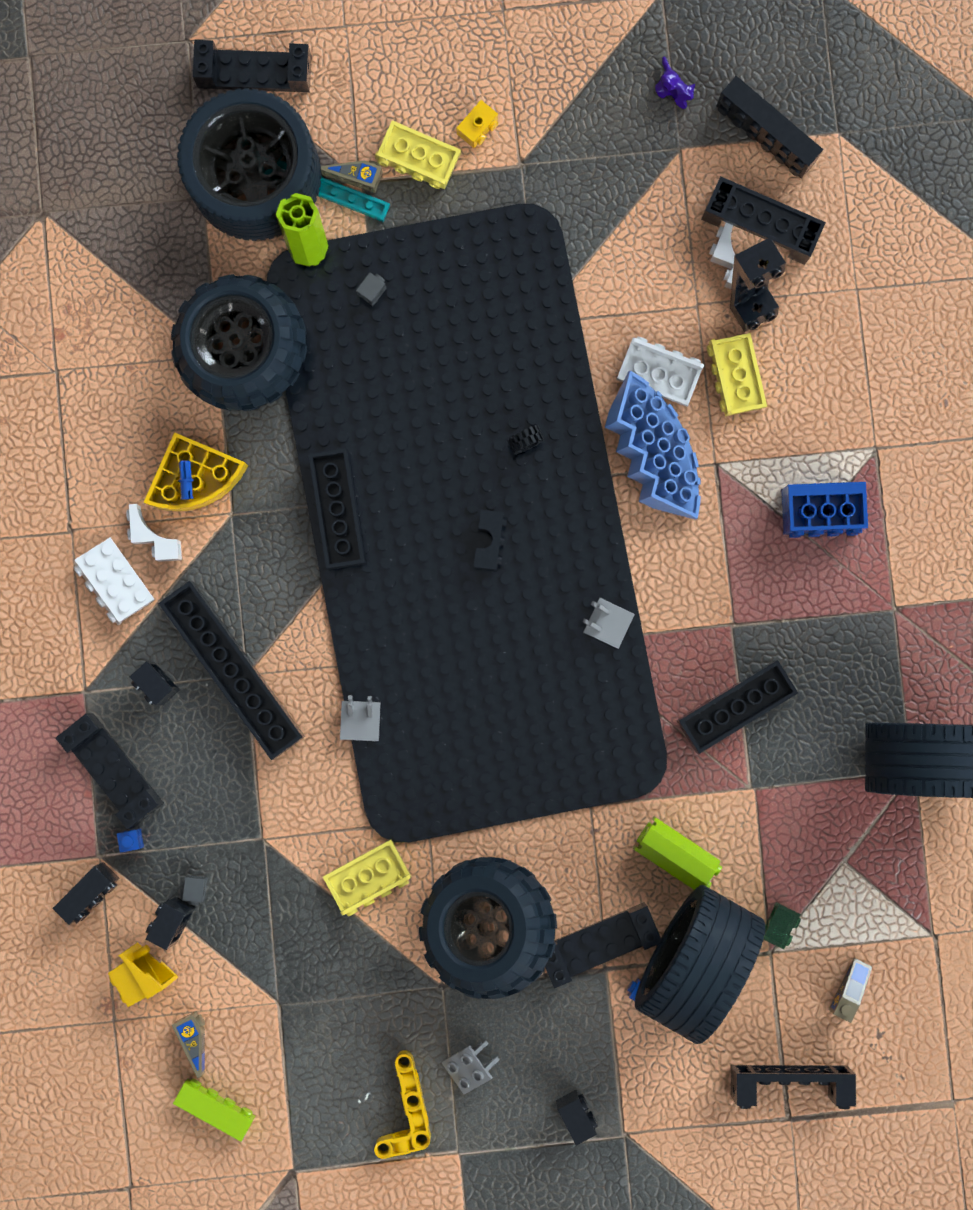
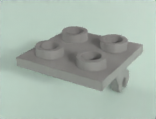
[583,598,635,649]
[340,695,381,741]
[441,1040,500,1094]

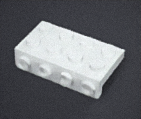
[616,337,704,407]
[73,538,154,625]

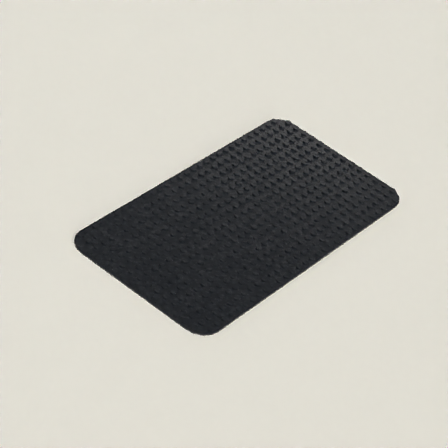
[267,204,667,842]

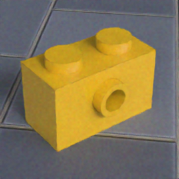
[456,100,499,148]

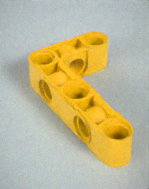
[374,1050,431,1159]

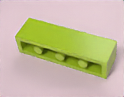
[173,1079,255,1142]

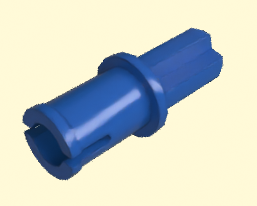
[178,461,194,500]

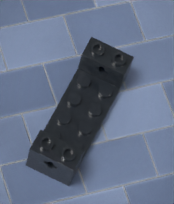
[193,40,312,93]
[701,176,826,265]
[730,237,786,332]
[55,713,164,830]
[545,902,663,989]
[731,1065,856,1110]

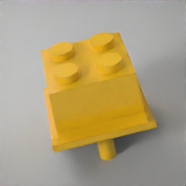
[108,942,178,1007]

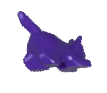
[655,57,695,109]

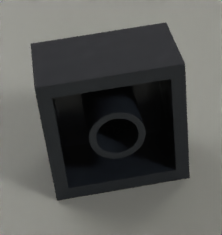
[129,661,180,705]
[556,1090,598,1146]

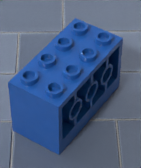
[781,482,868,538]

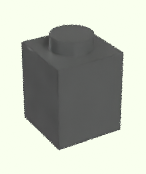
[356,273,386,306]
[182,875,208,905]

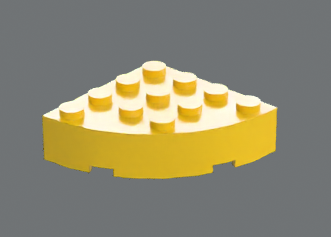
[143,432,248,511]

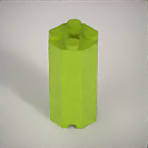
[276,193,328,267]
[633,817,722,890]

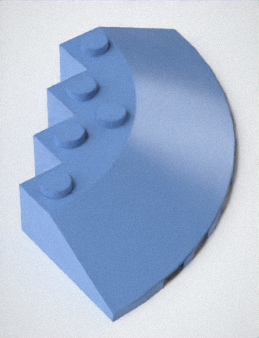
[605,371,701,520]

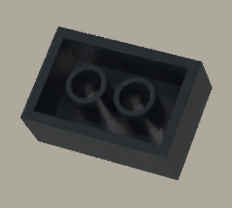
[52,862,120,925]
[145,896,196,950]

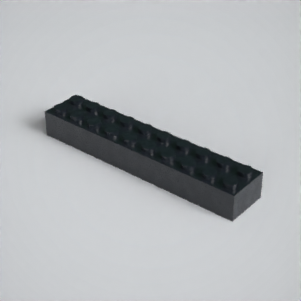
[158,581,305,760]

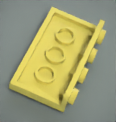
[375,120,461,189]
[707,333,767,417]
[323,839,411,916]

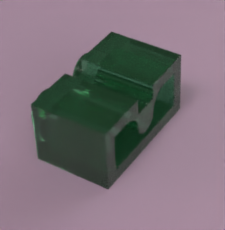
[763,902,801,949]

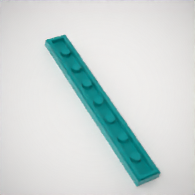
[244,149,390,222]

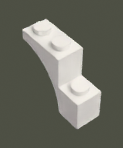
[709,223,735,289]
[126,504,182,562]

